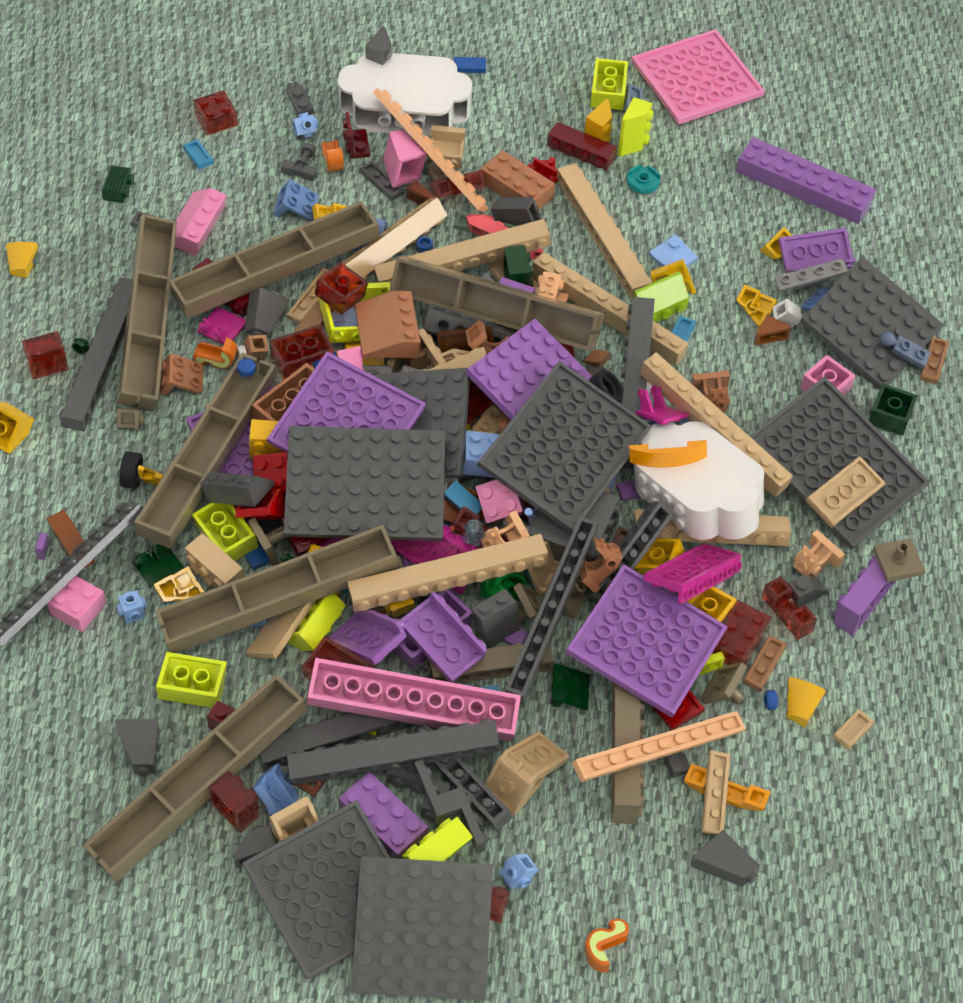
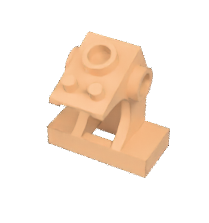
[534,271,569,303]
[481,510,530,548]
[793,530,845,577]

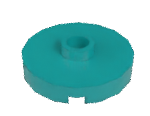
[626,165,660,194]

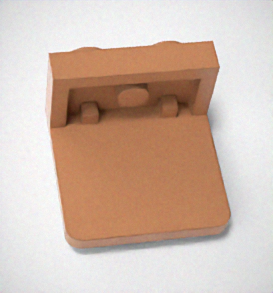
[159,353,203,396]

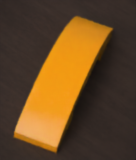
[629,440,707,468]
[684,763,771,811]

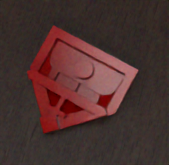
[527,157,558,183]

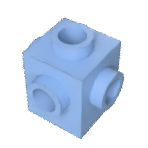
[291,112,319,138]
[116,590,147,624]
[499,854,539,889]

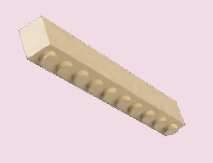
[557,163,653,300]
[374,219,551,292]
[533,252,689,367]
[640,352,793,498]
[347,534,548,612]

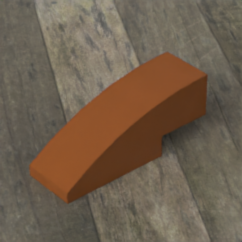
[46,509,95,569]

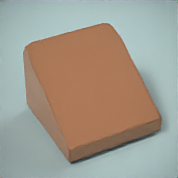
[584,350,610,367]

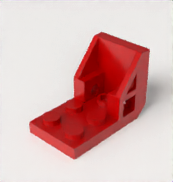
[235,452,288,521]

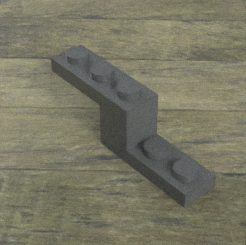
[414,759,488,854]
[388,768,484,831]

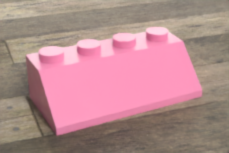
[174,188,227,256]

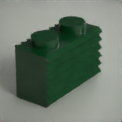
[101,165,134,203]

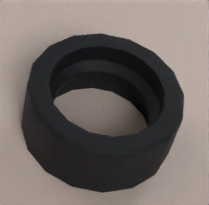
[589,370,623,402]
[119,451,143,489]

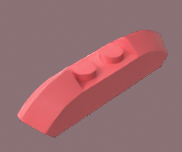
[465,214,544,260]

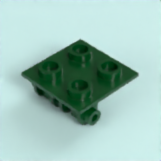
[132,544,185,587]
[551,663,590,710]

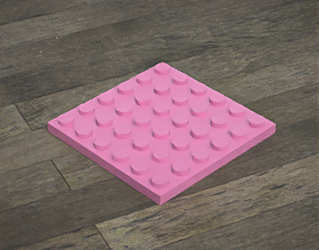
[631,29,765,125]

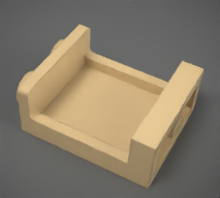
[427,125,465,169]

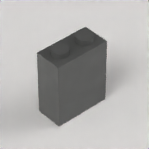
[471,589,520,649]

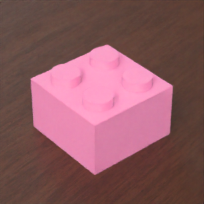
[800,355,855,395]
[476,480,527,525]
[47,576,107,632]

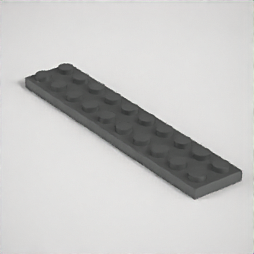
[0,502,144,647]

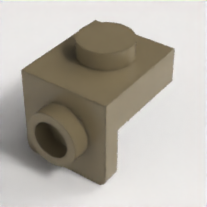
[426,162,450,184]
[117,408,144,430]

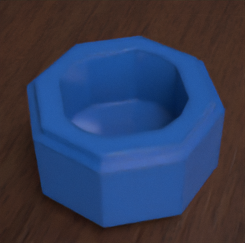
[417,237,433,253]
[237,358,256,377]
[764,689,779,710]

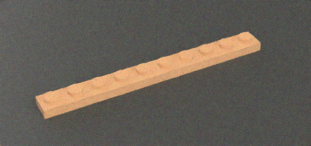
[373,88,489,213]
[572,711,746,782]

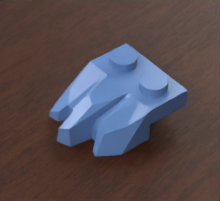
[253,763,298,816]

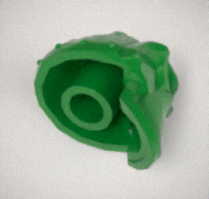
[480,572,527,601]

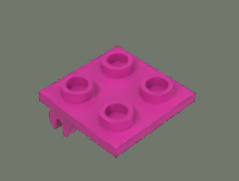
[197,306,246,345]
[635,385,689,425]

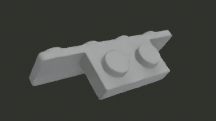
[775,259,848,292]

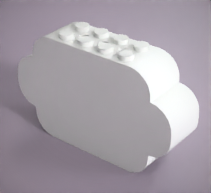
[338,53,472,137]
[634,421,764,540]

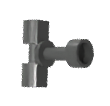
[281,143,317,181]

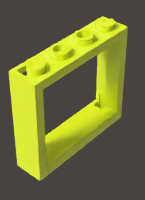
[318,282,391,343]

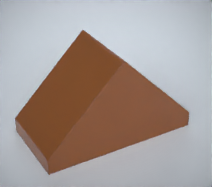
[754,315,791,346]

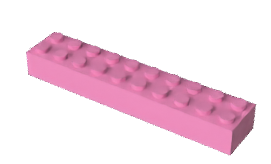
[307,658,521,742]

